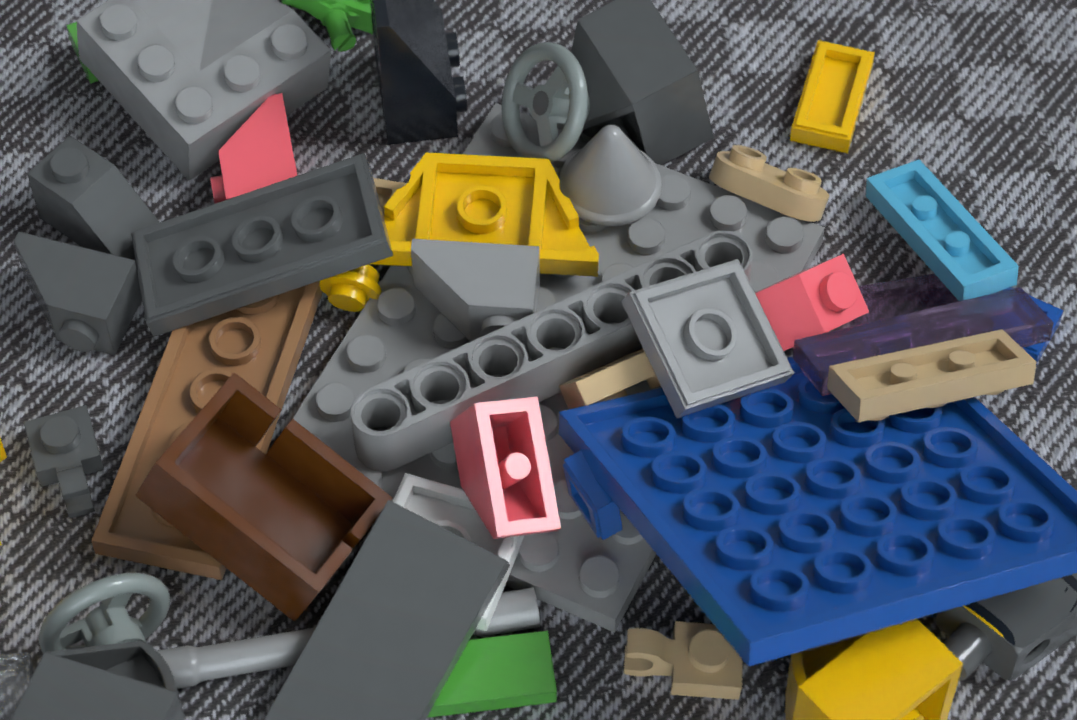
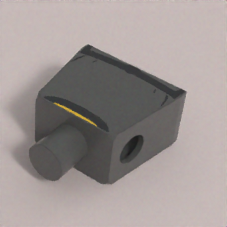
[935,573,1077,681]

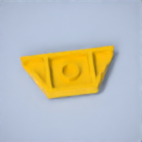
[370,152,599,277]

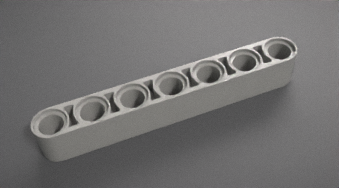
[350,231,753,471]

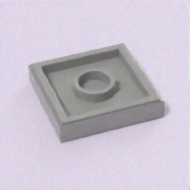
[621,259,794,418]

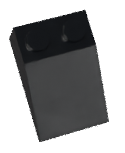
[370,0,467,145]

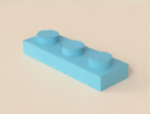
[866,159,1019,305]

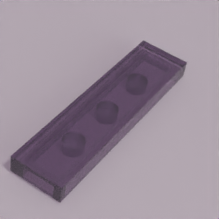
[793,287,1054,396]

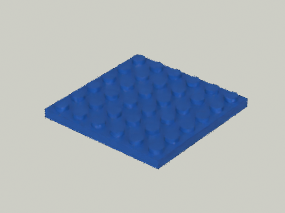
[559,330,1077,666]

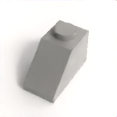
[411,239,540,342]

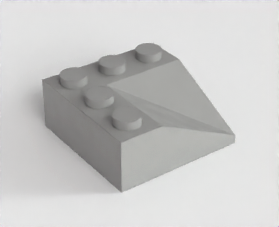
[76,0,331,181]

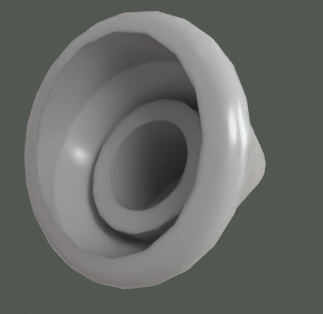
[559,125,662,226]

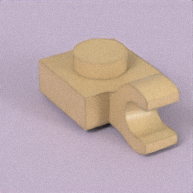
[624,621,742,700]

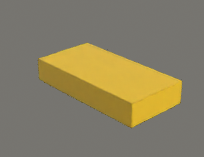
[790,40,875,153]

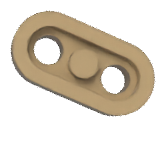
[709,145,829,222]

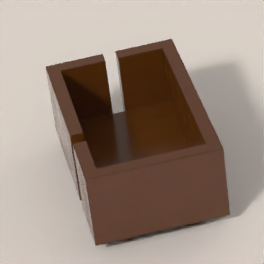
[135,372,393,622]

